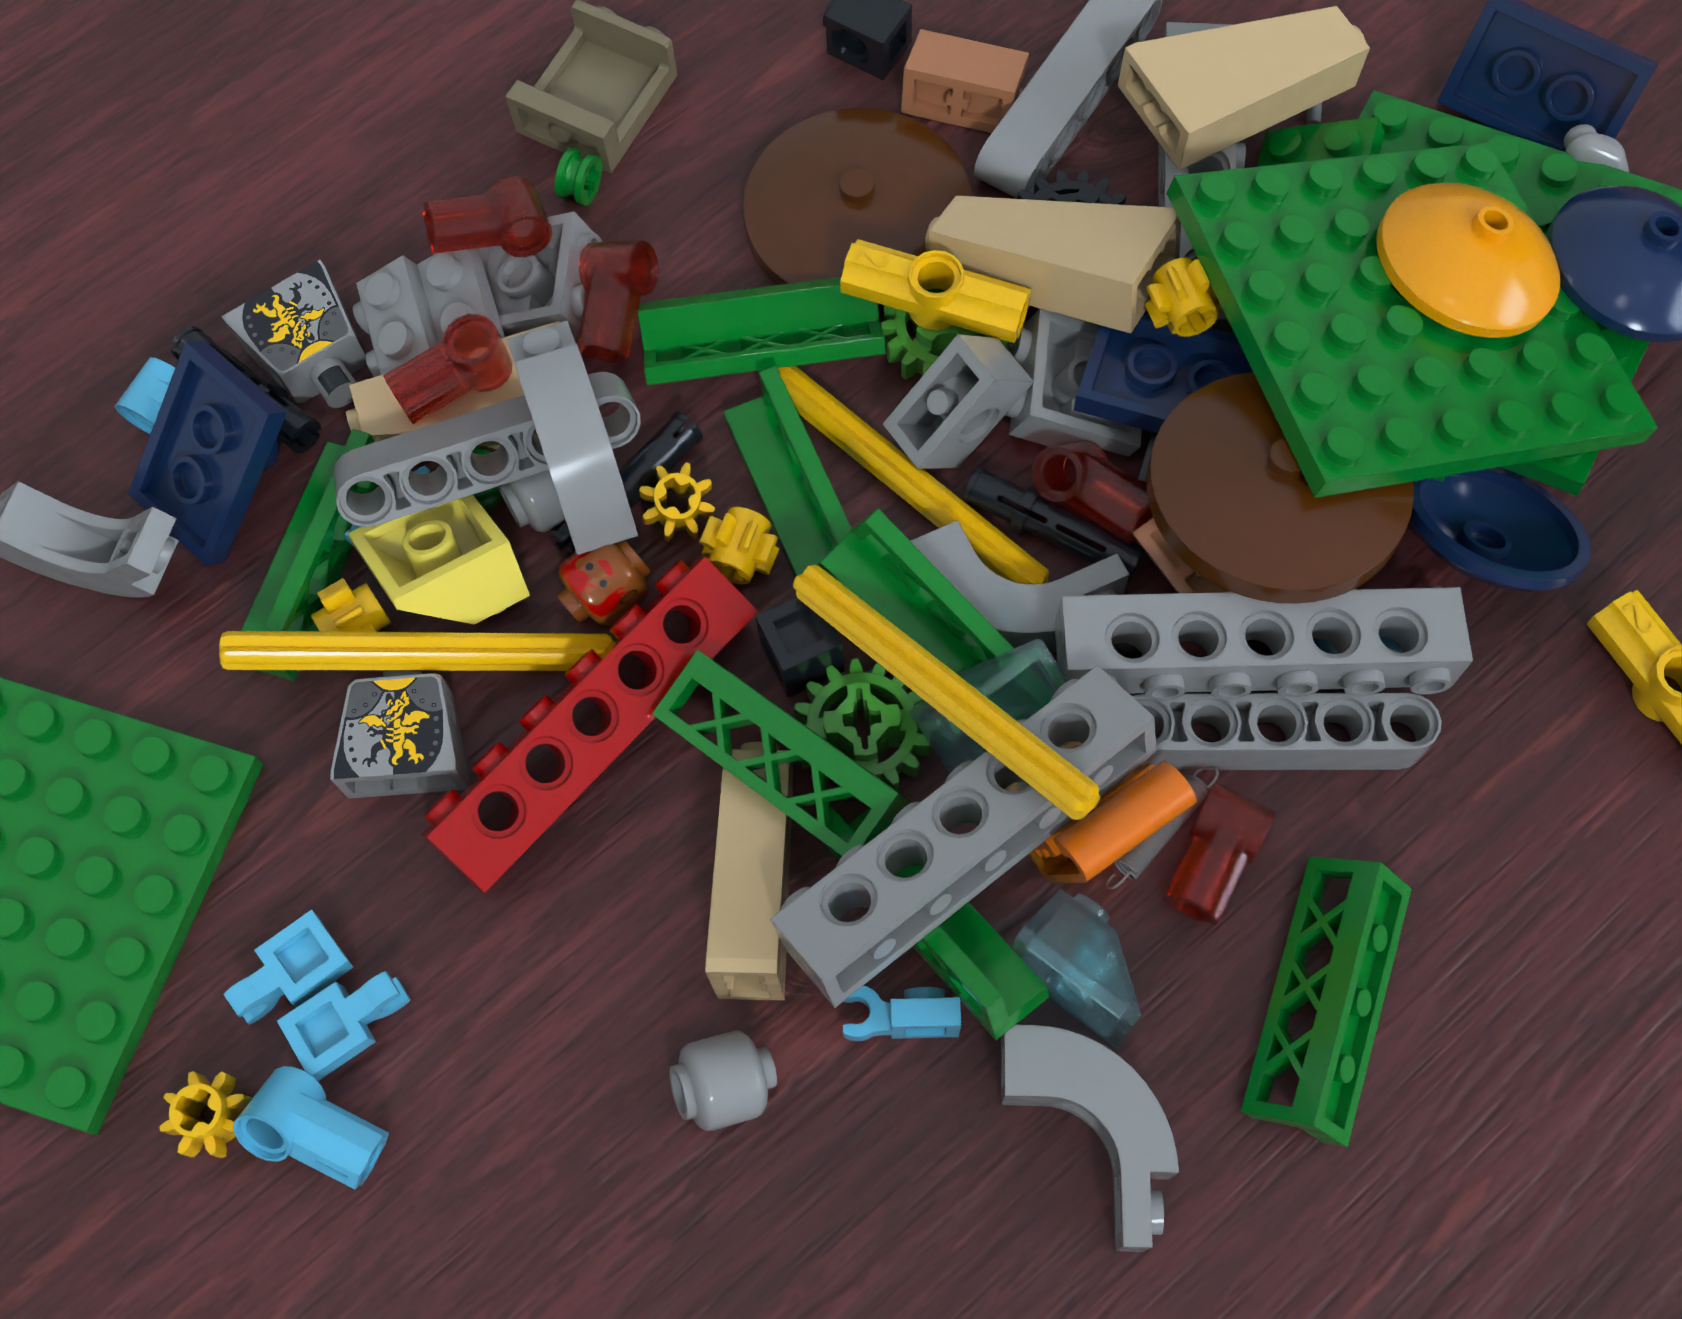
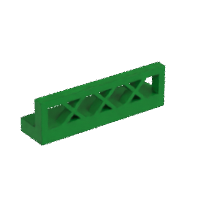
[637,277,886,385]
[723,366,852,577]
[241,429,379,682]
[817,508,1056,721]
[652,650,913,856]
[815,806,1049,1040]
[1241,857,1412,1148]

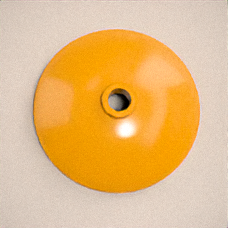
[1377,183,1560,338]

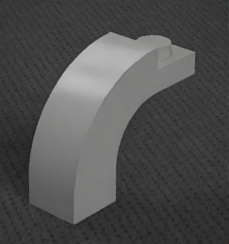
[507,320,638,555]
[0,481,179,598]
[911,520,1129,656]
[1001,1025,1179,1252]

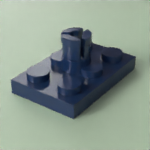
[1437,0,1659,152]
[1073,311,1253,434]
[128,340,287,566]

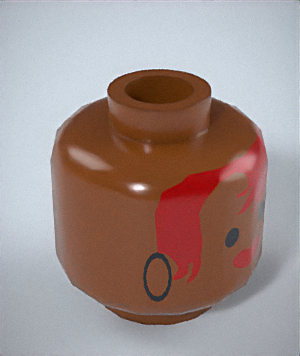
[556,540,652,627]

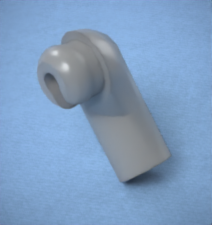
[1563,124,1630,173]

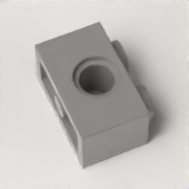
[883,334,1034,469]

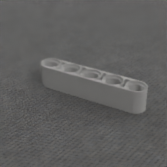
[974,0,1162,198]
[333,372,641,527]
[1132,693,1442,770]

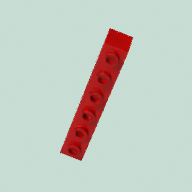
[421,556,759,893]

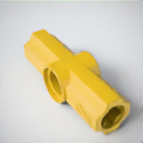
[840,239,1032,343]
[1586,590,1682,744]

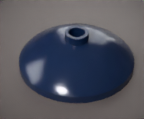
[1547,186,1682,342]
[1409,467,1591,592]

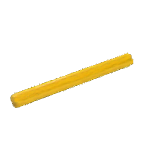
[777,366,1050,584]
[793,565,1101,820]
[219,631,613,671]

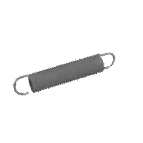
[1106,766,1219,890]

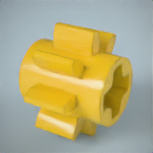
[1144,258,1222,337]
[639,462,715,542]
[699,507,779,584]
[311,578,391,632]
[159,1071,252,1158]

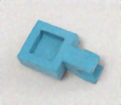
[223,909,354,1025]
[277,971,411,1081]
[843,985,961,1041]

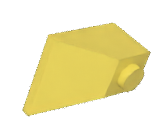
[348,494,530,625]

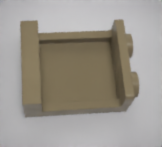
[505,0,678,173]

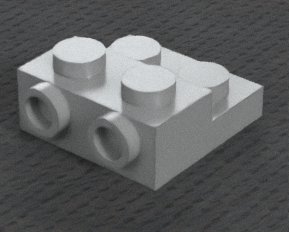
[474,211,605,340]
[353,237,505,377]
[1005,308,1142,457]

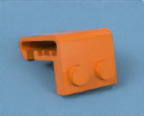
[1005,741,1197,883]

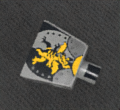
[221,259,366,408]
[330,670,470,799]

